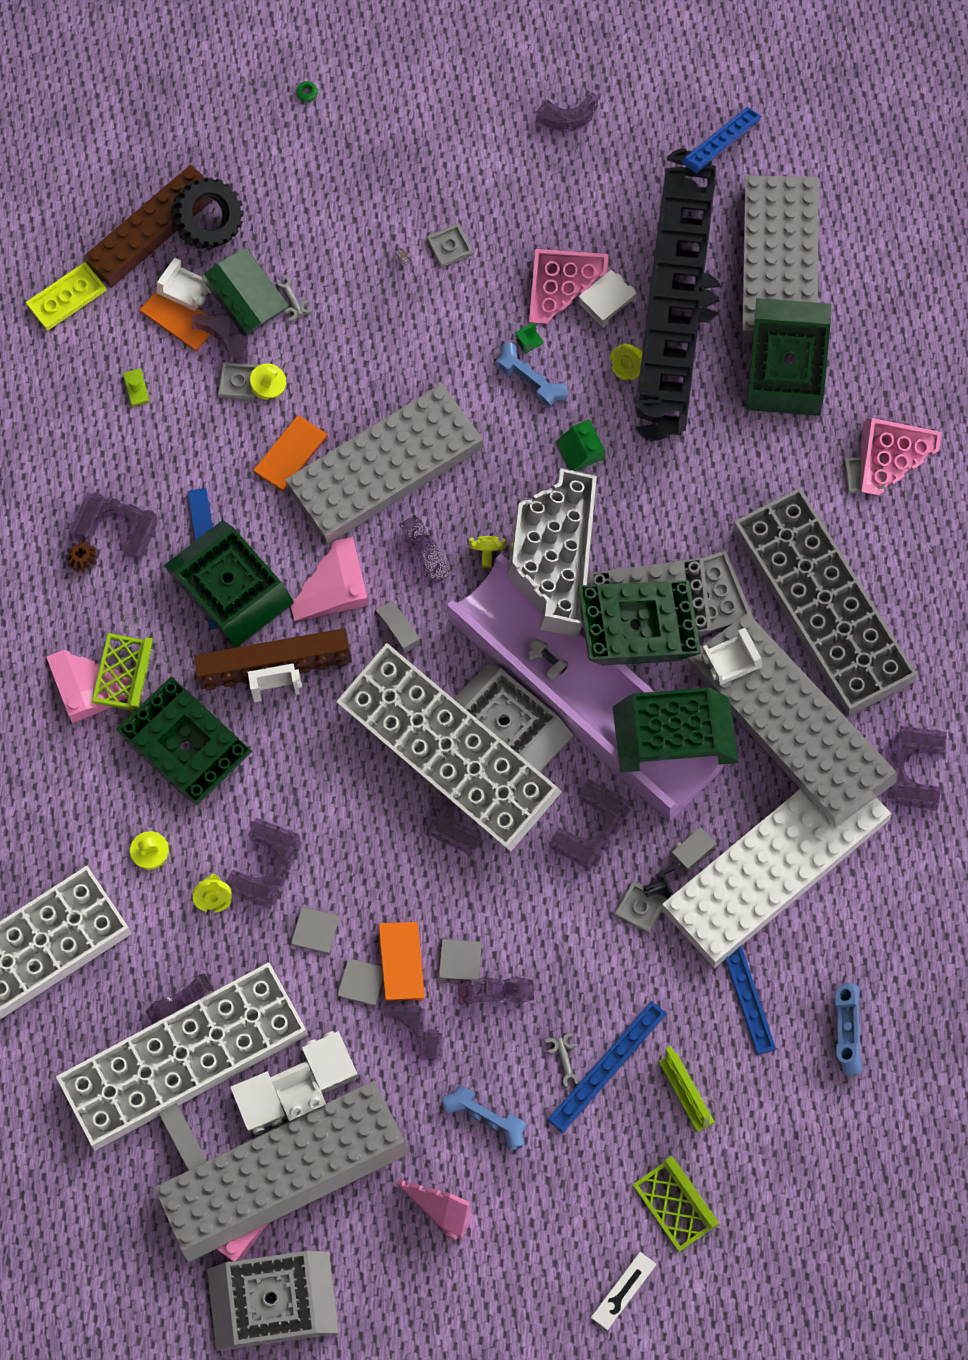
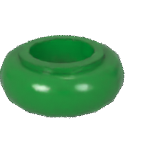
[296,81,318,102]

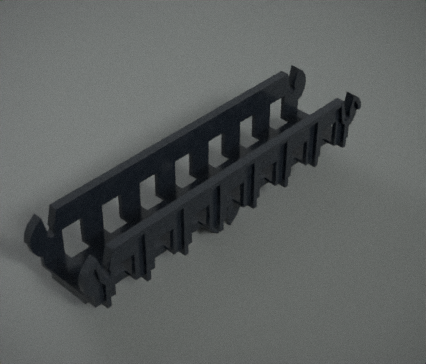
[636,148,721,442]

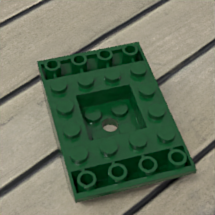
[746,298,831,416]
[163,520,294,648]
[578,580,701,666]
[116,676,252,805]

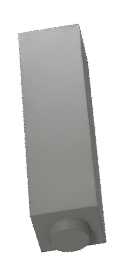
[159,1103,207,1170]

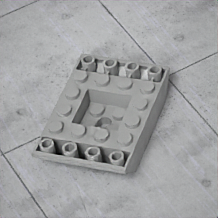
[589,558,712,637]
[454,663,573,772]
[207,1251,339,1351]

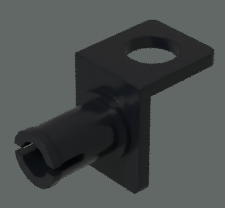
[643,863,681,899]

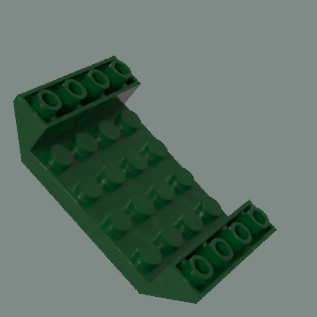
[612,687,738,773]

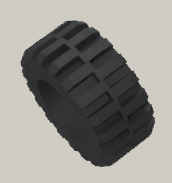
[171,177,244,249]

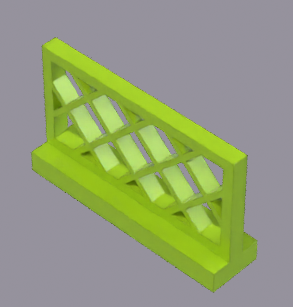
[92,633,153,713]
[659,1046,715,1132]
[633,1155,720,1252]

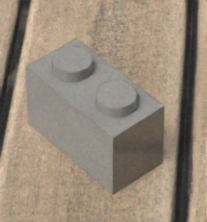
[671,827,717,874]

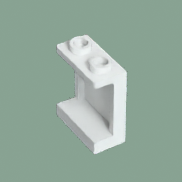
[157,258,211,311]
[579,270,636,328]
[701,628,762,685]
[248,664,302,702]
[302,1031,359,1094]
[270,1061,326,1121]
[231,1071,287,1135]

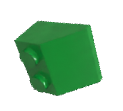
[556,419,605,471]

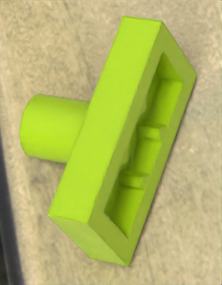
[123,368,150,407]

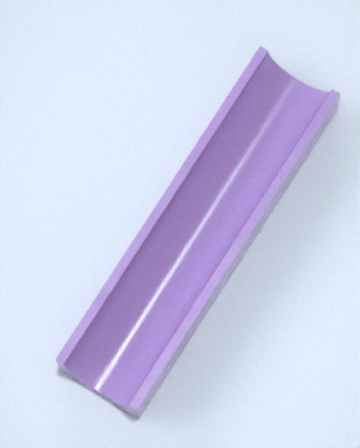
[447,554,724,822]

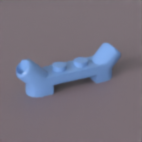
[495,342,568,407]
[835,983,862,1075]
[442,1085,527,1150]

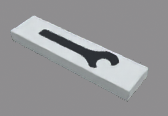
[591,1252,657,1331]

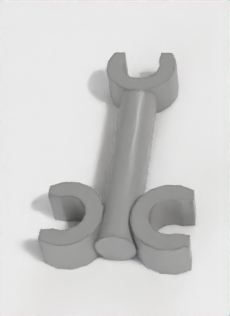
[277,276,313,322]
[546,1033,578,1088]

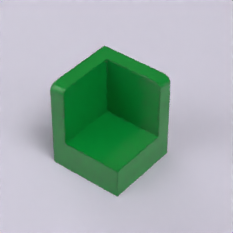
[515,322,543,354]

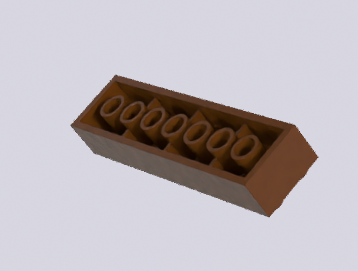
[84,164,214,288]
[194,628,352,691]

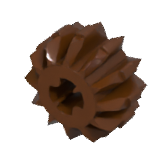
[66,540,98,573]

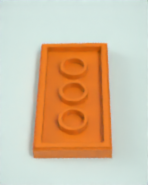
[139,290,219,351]
[253,415,328,492]
[378,922,425,1001]

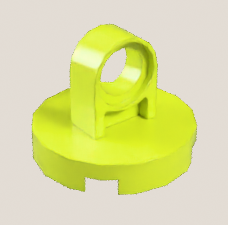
[609,343,643,380]
[249,364,286,400]
[469,536,506,569]
[130,831,169,870]
[193,874,232,913]

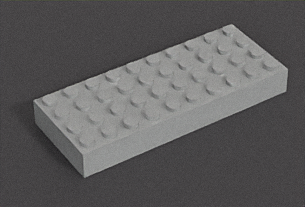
[742,175,819,343]
[285,384,484,544]

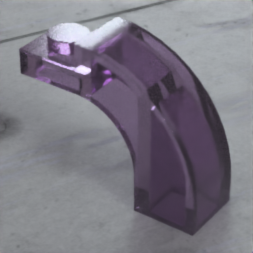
[536,92,598,131]
[145,973,214,1025]

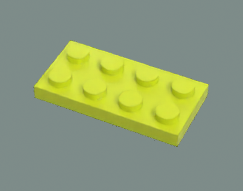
[26,262,107,331]

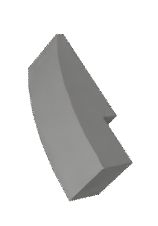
[376,601,420,653]

